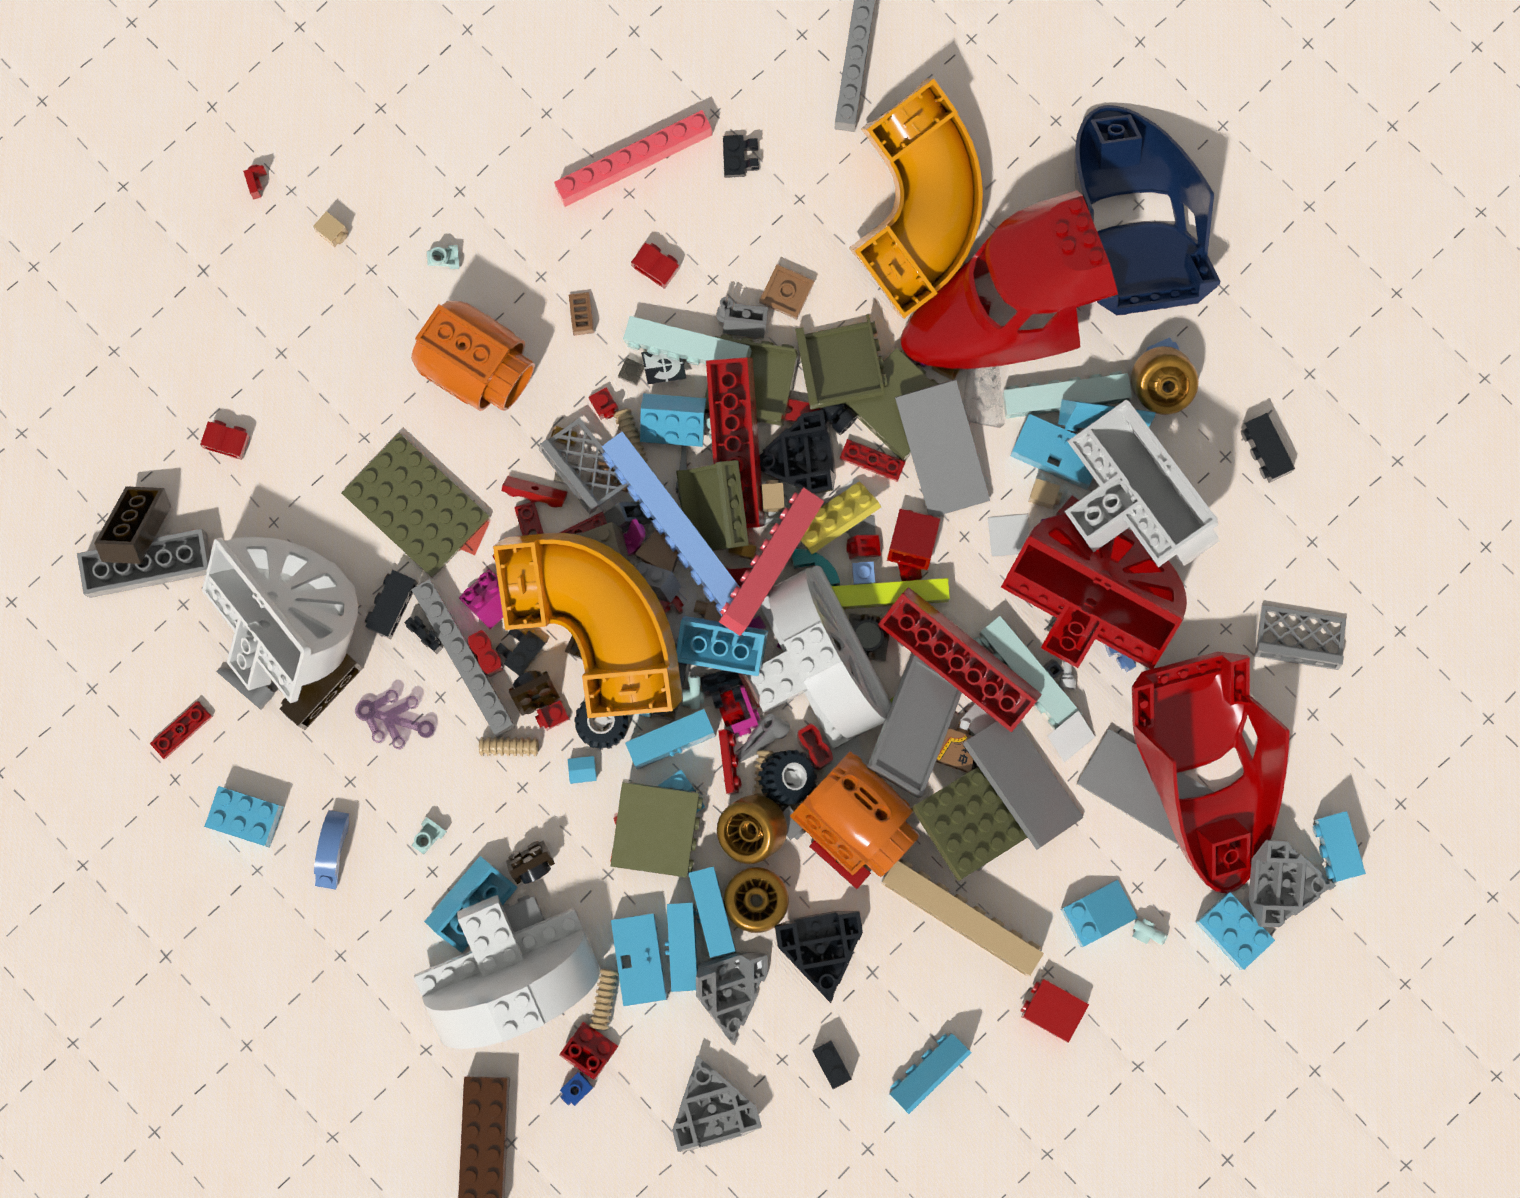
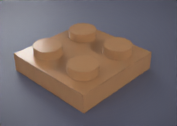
[759,264,814,320]

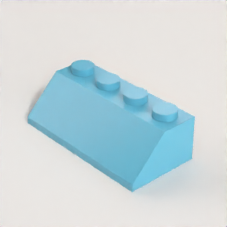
[1058,399,1156,431]
[676,616,768,676]
[424,856,518,953]
[889,1033,972,1114]

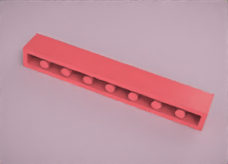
[554,110,712,207]
[719,487,824,636]

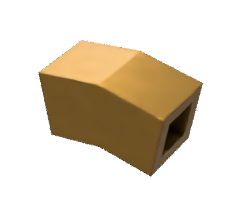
[932,366,960,380]
[550,426,578,447]
[728,544,757,560]

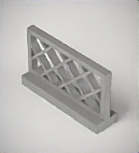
[539,417,628,514]
[1254,605,1346,670]

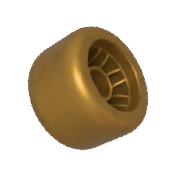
[1131,346,1199,415]
[717,795,787,864]
[724,867,789,933]

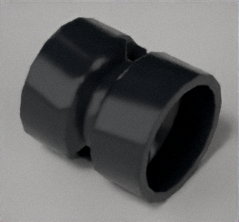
[822,403,858,435]

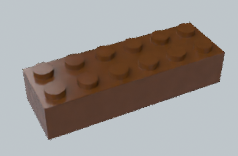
[458,1076,510,1198]

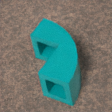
[791,549,840,586]

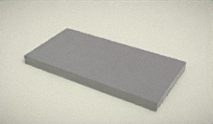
[895,379,990,517]
[867,655,962,798]
[963,721,1084,850]
[1076,729,1214,846]

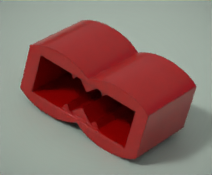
[631,243,679,289]
[200,420,250,460]
[468,630,503,677]
[797,724,833,771]

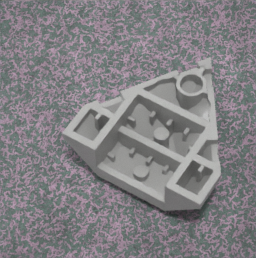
[1248,840,1336,927]
[696,952,768,1046]
[672,1055,762,1152]

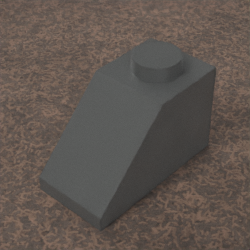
[604,502,653,532]

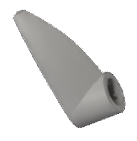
[216,668,275,710]
[737,714,790,762]

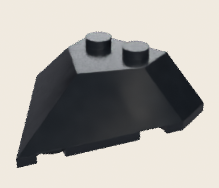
[760,410,836,494]
[775,911,863,1003]

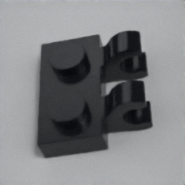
[723,135,759,178]
[404,615,443,654]
[495,629,546,676]
[700,670,746,709]

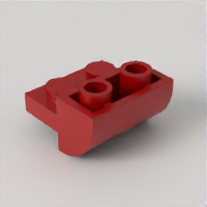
[559,1022,618,1080]

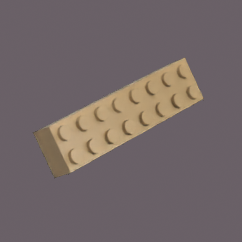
[881,859,1044,976]

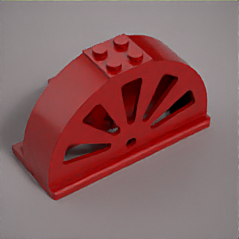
[1001,514,1187,669]

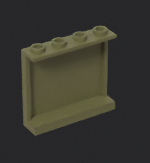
[795,314,888,409]
[705,334,799,426]
[845,348,939,461]
[676,460,749,551]
[610,779,703,878]

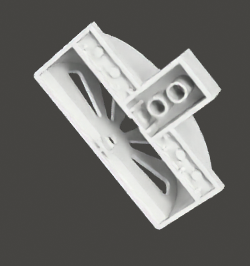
[1065,400,1220,567]
[202,537,358,703]
[745,566,892,749]
[414,895,600,1049]

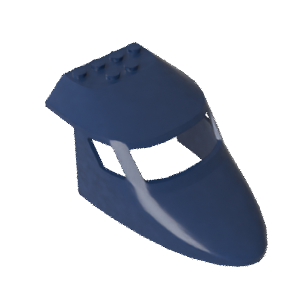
[1074,105,1220,316]

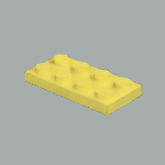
[800,481,881,554]

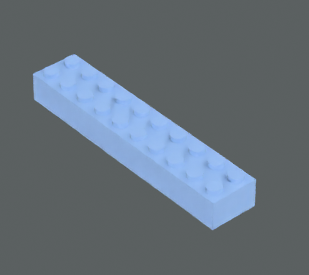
[602,432,740,617]

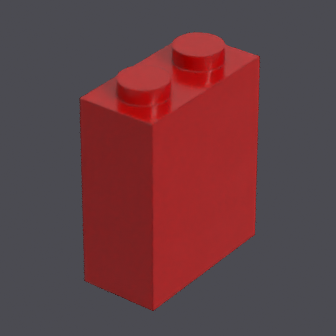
[887,509,941,571]
[1020,979,1089,1043]

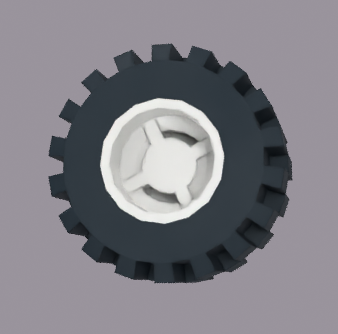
[574,701,629,750]
[758,750,817,805]

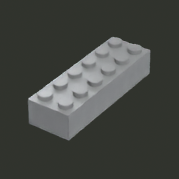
[77,529,211,598]

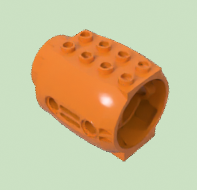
[411,301,535,411]
[790,751,920,877]

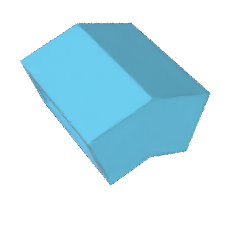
[568,756,597,784]

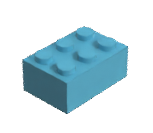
[640,393,706,447]
[204,786,283,848]
[1196,892,1275,970]

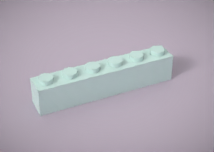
[623,316,752,366]
[1002,371,1132,419]
[979,616,1082,730]

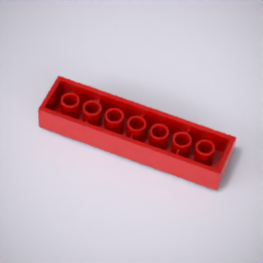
[706,357,765,528]
[878,587,1042,733]

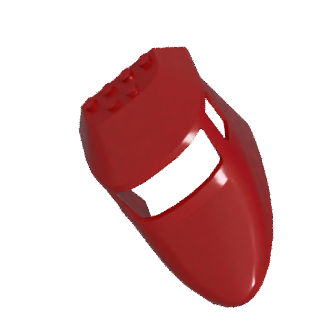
[901,190,1118,369]
[1132,651,1290,894]

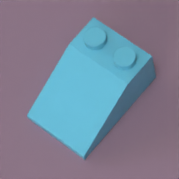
[1061,880,1138,947]

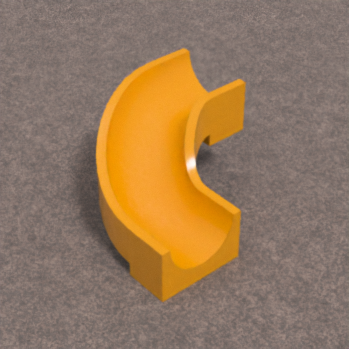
[849,78,983,318]
[493,533,683,718]

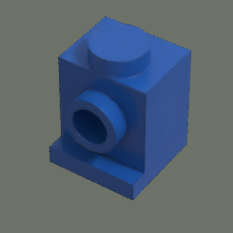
[560,1072,594,1106]

